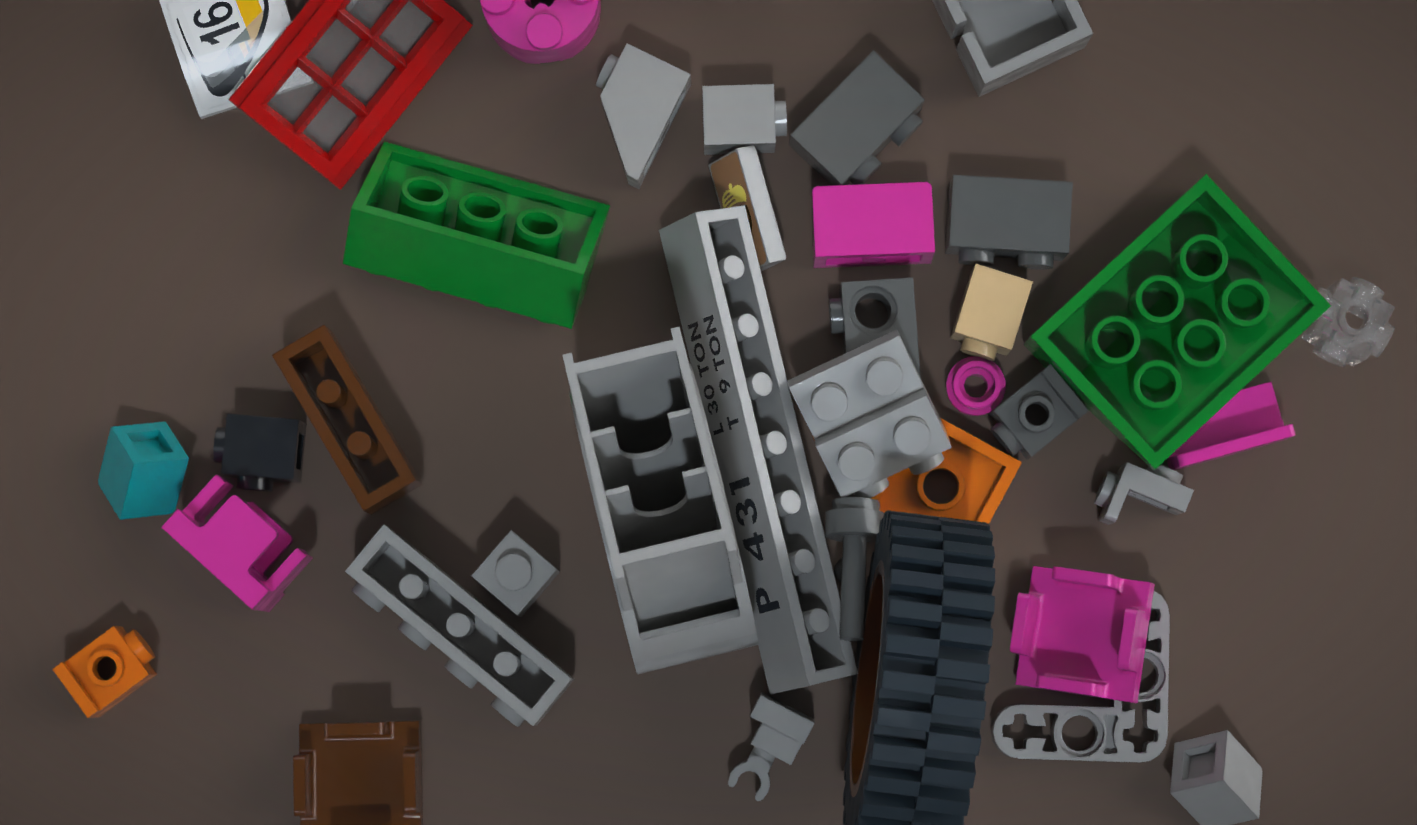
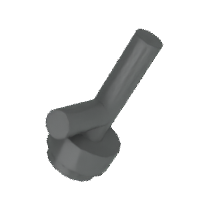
[825,497,884,641]

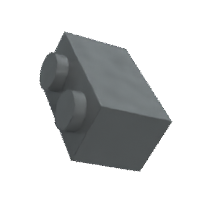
[789,50,925,186]
[945,175,1073,270]

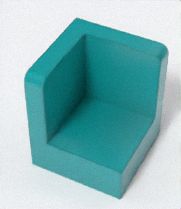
[98,421,189,520]

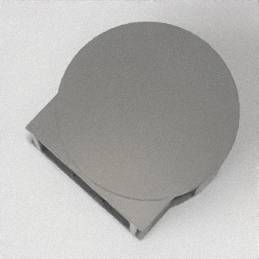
[562,326,758,675]

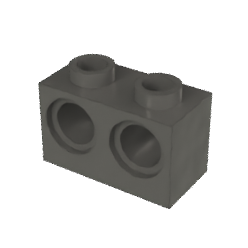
[829,277,921,378]

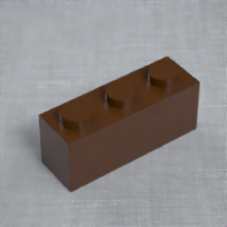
[272,324,423,515]

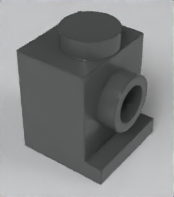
[990,364,1089,460]

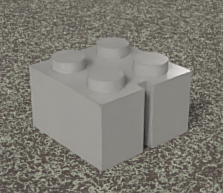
[932,0,1093,97]

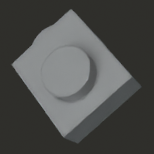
[1094,462,1194,525]

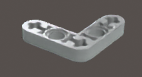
[990,591,1170,763]

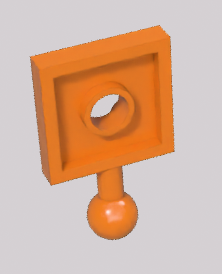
[812,418,1022,524]

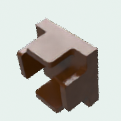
[293,721,423,825]

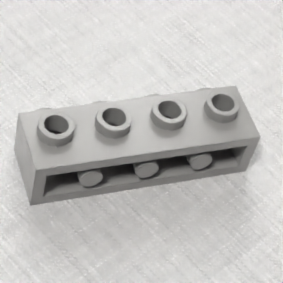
[345,525,575,727]

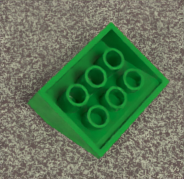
[1023,174,1331,470]

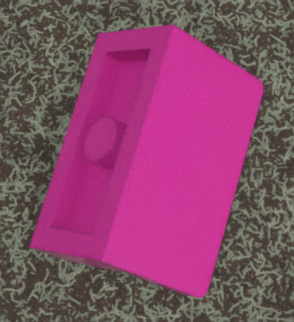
[812,182,935,268]
[1166,382,1296,471]

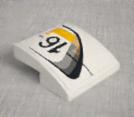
[159,0,313,119]

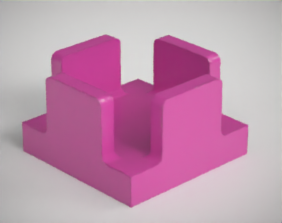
[161,475,313,612]
[1010,566,1155,703]

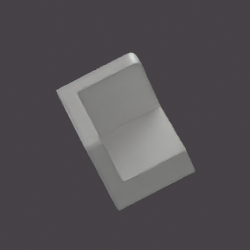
[1170,730,1262,825]

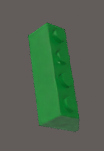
[343,141,610,329]

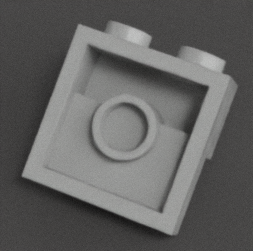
[787,329,952,498]

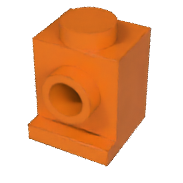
[52,626,157,718]

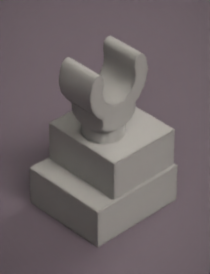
[728,692,815,801]

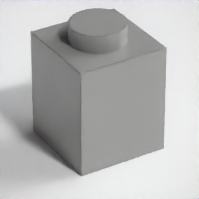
[702,84,787,155]
[472,530,560,617]

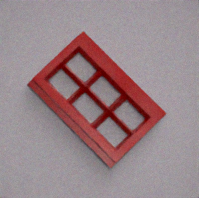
[228,0,473,190]

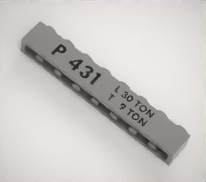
[659,205,858,695]

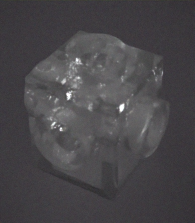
[1301,277,1395,367]

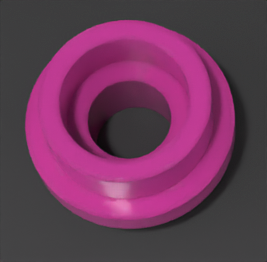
[946,356,1006,416]

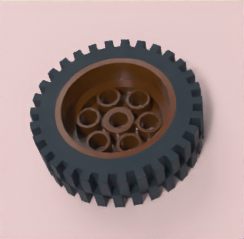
[843,510,995,825]

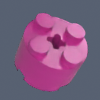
[480,0,601,64]

